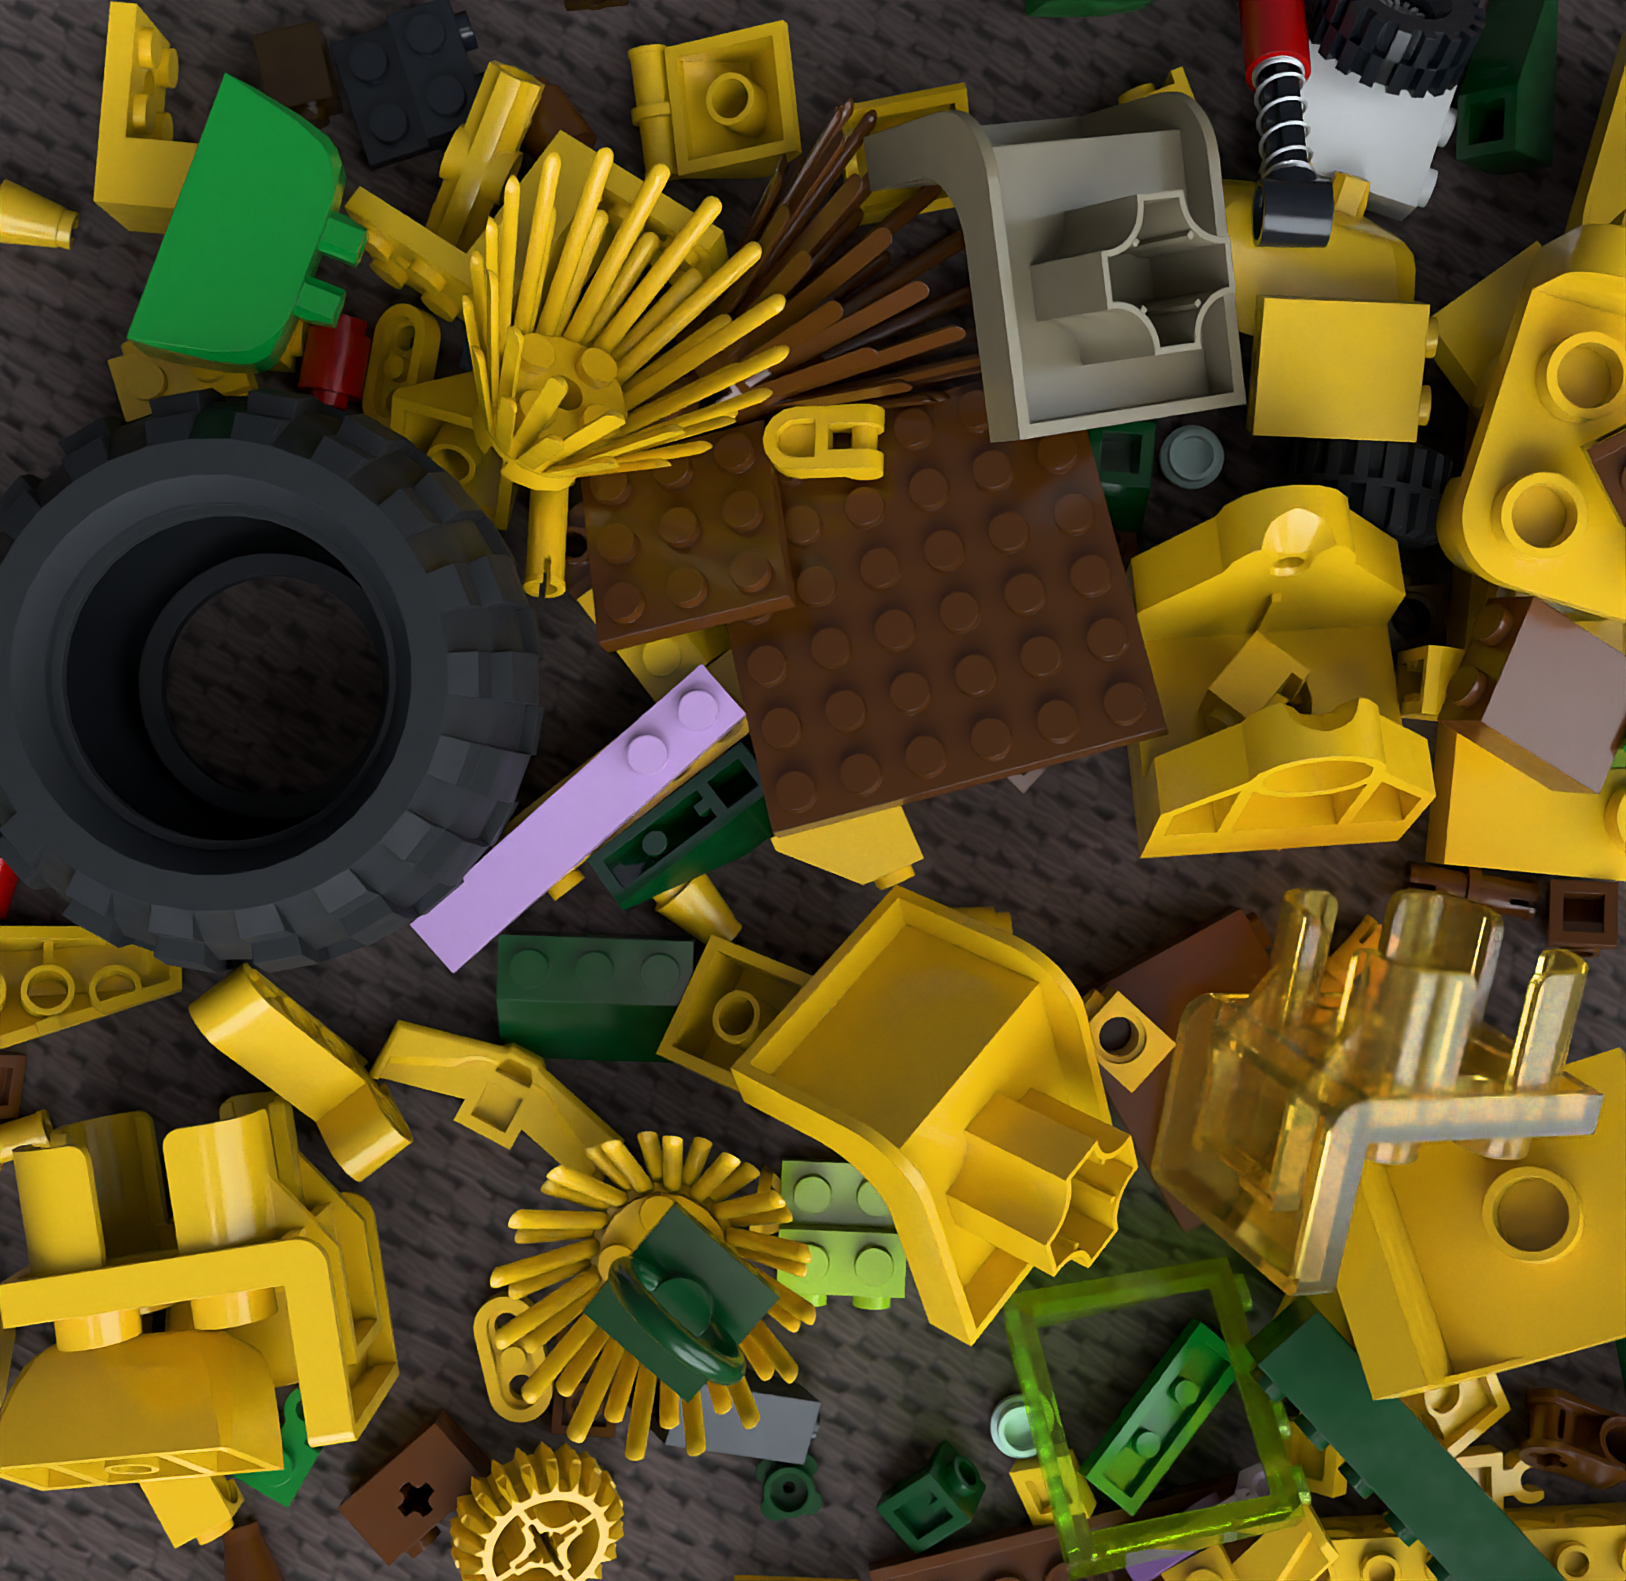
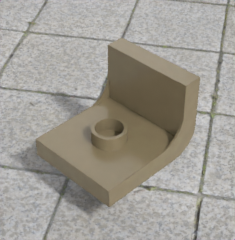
[863,92,1246,443]

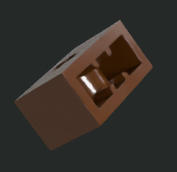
[338,1408,492,1566]

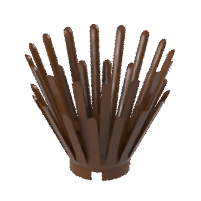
[684,97,981,426]

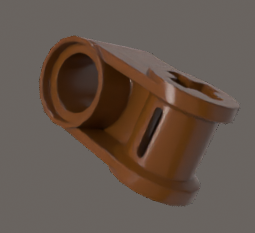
[1518,1388,1626,1490]

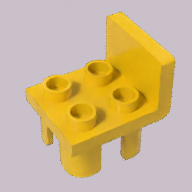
[0,1090,400,1448]

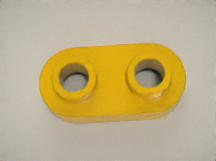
[362,303,441,428]
[473,1291,555,1423]

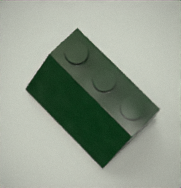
[496,930,697,1063]

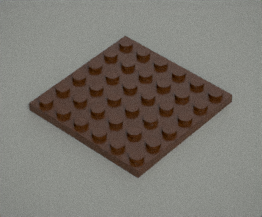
[726,380,1169,838]

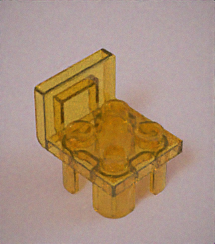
[1151,888,1604,1296]

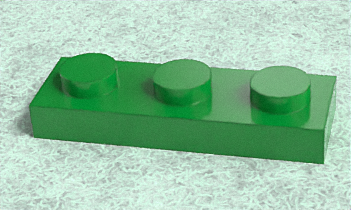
[1077,1318,1248,1516]

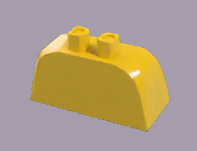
[1222,162,1416,336]
[0,1300,284,1491]

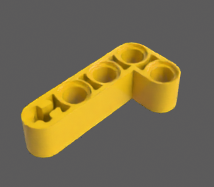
[188,963,413,1182]

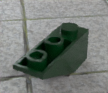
[1456,0,1558,175]

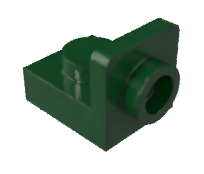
[875,1440,986,1555]

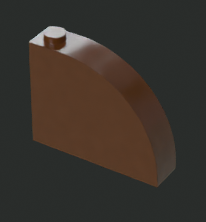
[1077,905,1296,1233]

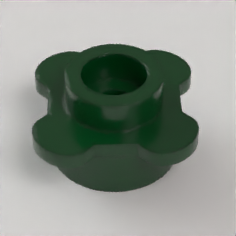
[755,1453,823,1521]

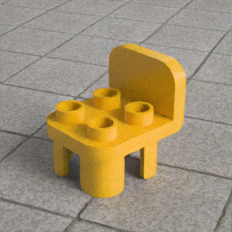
[1436,224,1626,624]

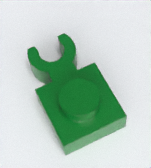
[233,1385,323,1508]

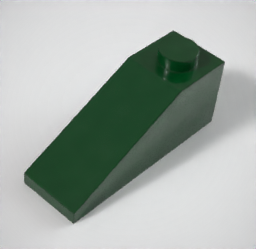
[586,741,773,911]

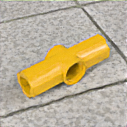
[425,60,545,253]

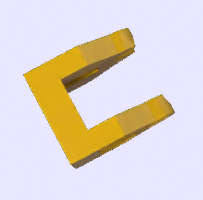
[1126,485,1436,858]

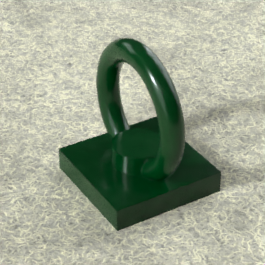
[582,1201,780,1403]

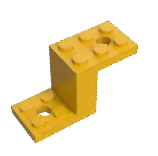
[93,1,309,373]
[344,130,729,333]

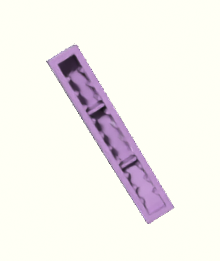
[410,664,746,973]

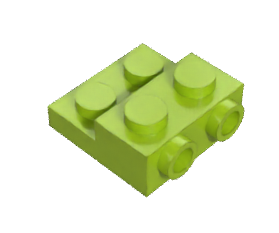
[777,1158,906,1310]

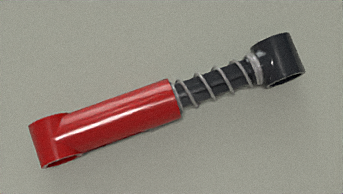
[1238,0,1334,248]

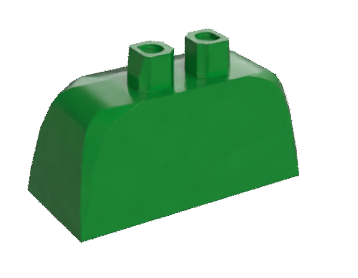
[126,73,369,374]

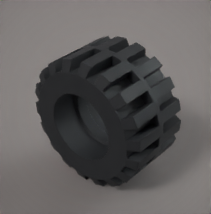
[1282,437,1453,550]

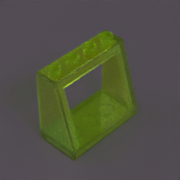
[1002,1256,1311,1581]

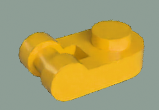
[763,404,885,480]

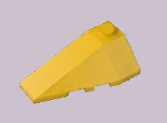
[0,926,182,1049]

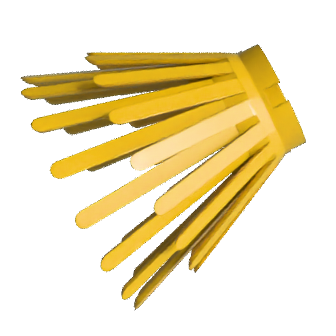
[462,147,790,491]
[490,1131,816,1461]

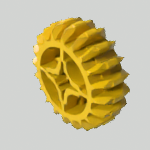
[449,1441,625,1581]

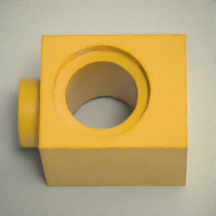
[1082,985,1176,1093]
[139,1475,245,1549]

